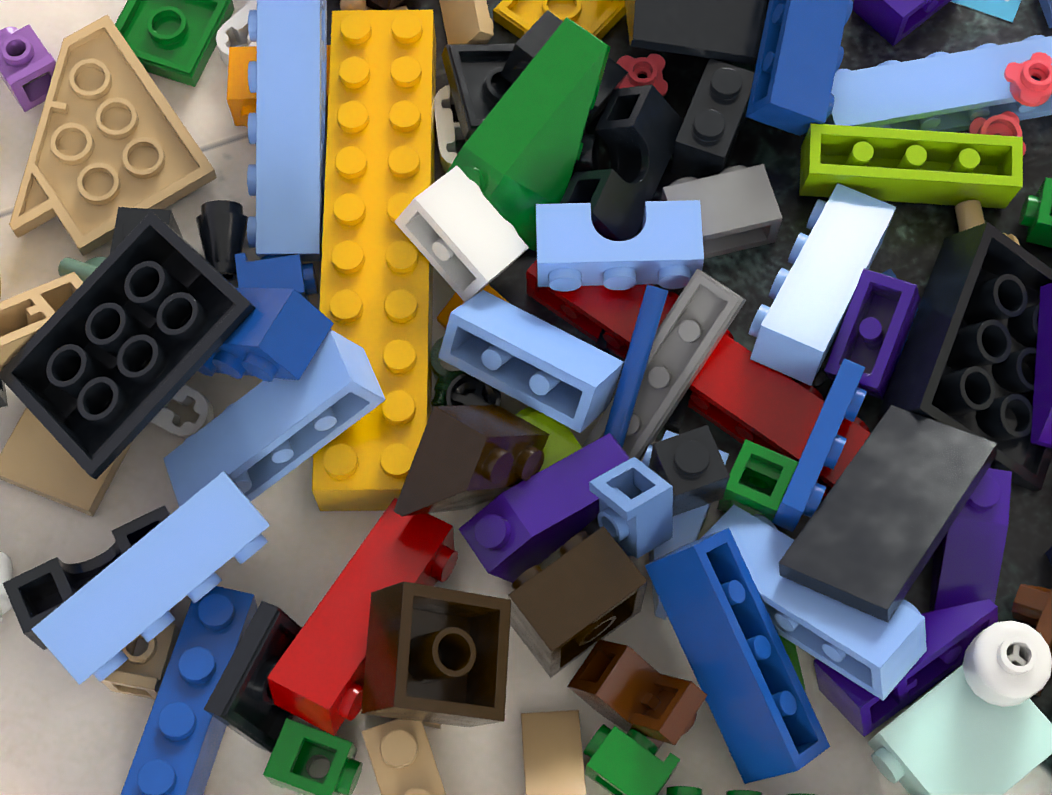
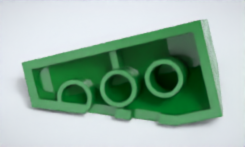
[446,17,611,251]

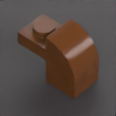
[567,639,707,749]

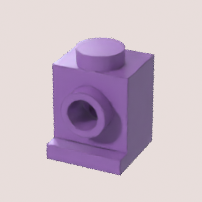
[0,24,56,112]

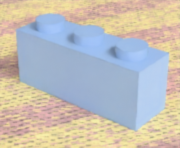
[438,290,624,433]

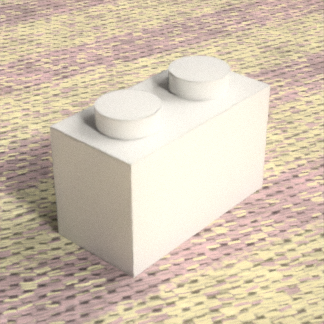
[394,166,529,302]

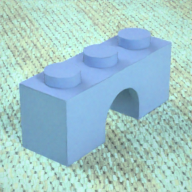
[536,200,704,292]

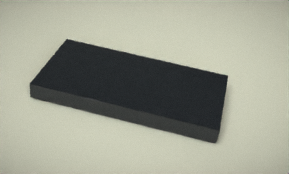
[779,405,997,622]

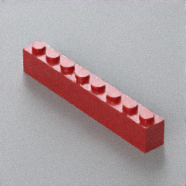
[526,259,871,500]

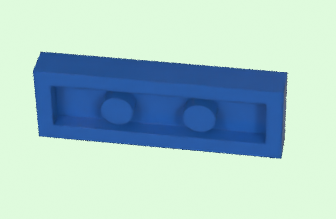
[772,358,867,532]

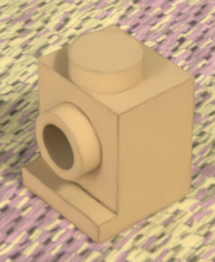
[101,624,181,699]

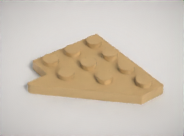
[9,14,217,256]

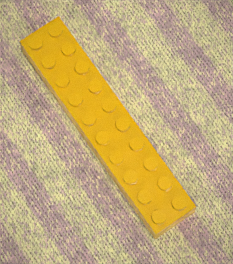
[312,10,437,511]

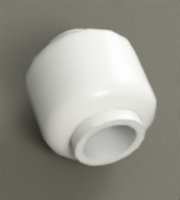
[963,621,1052,707]

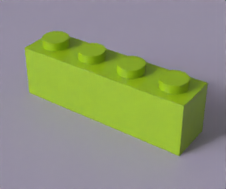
[799,123,1023,209]

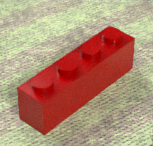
[267,498,458,736]

